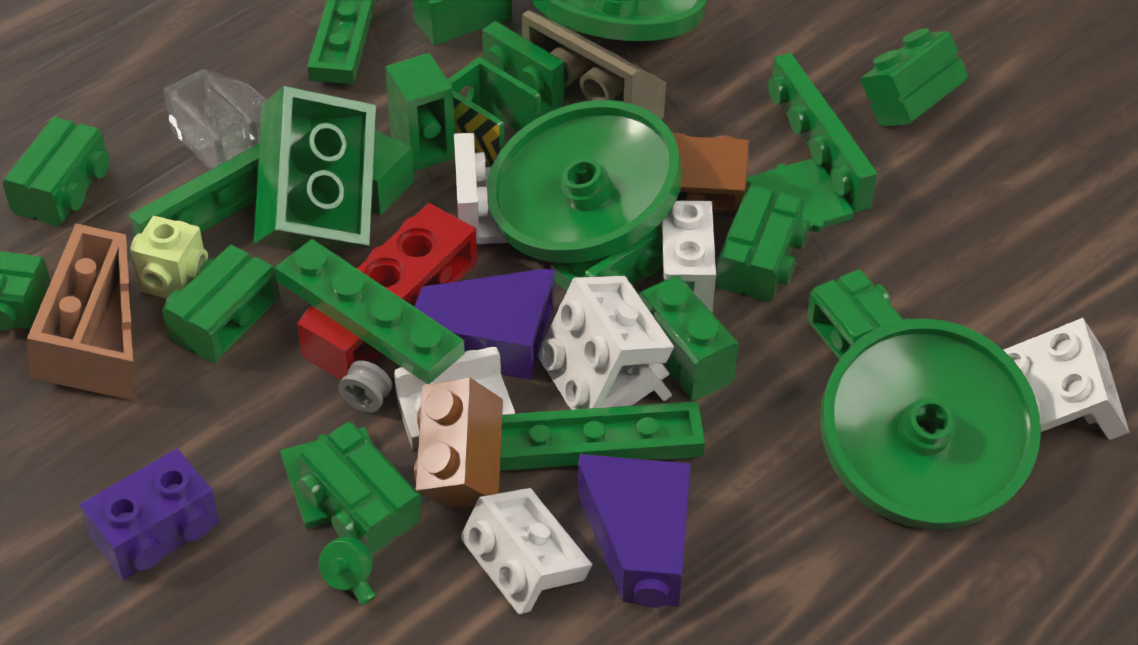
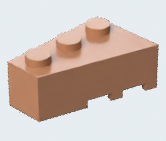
[27,223,133,401]

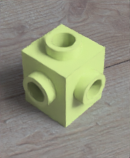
[130,216,208,298]

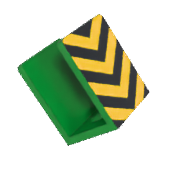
[448,57,541,165]

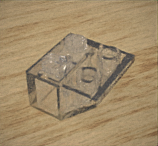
[163,69,266,170]

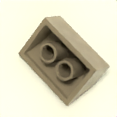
[522,10,666,119]

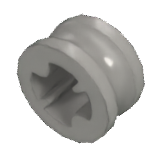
[338,360,392,413]

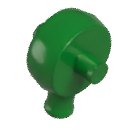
[319,537,376,606]

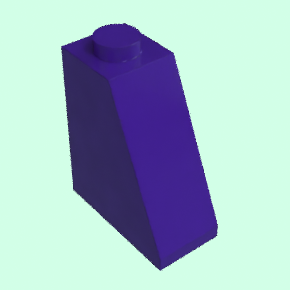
[415,269,555,380]
[578,454,690,608]

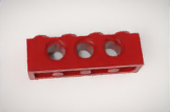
[297,203,478,380]

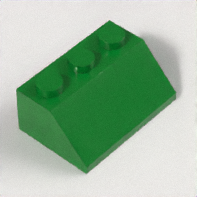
[254,86,376,251]

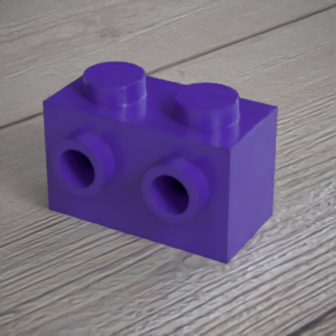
[79,448,220,580]

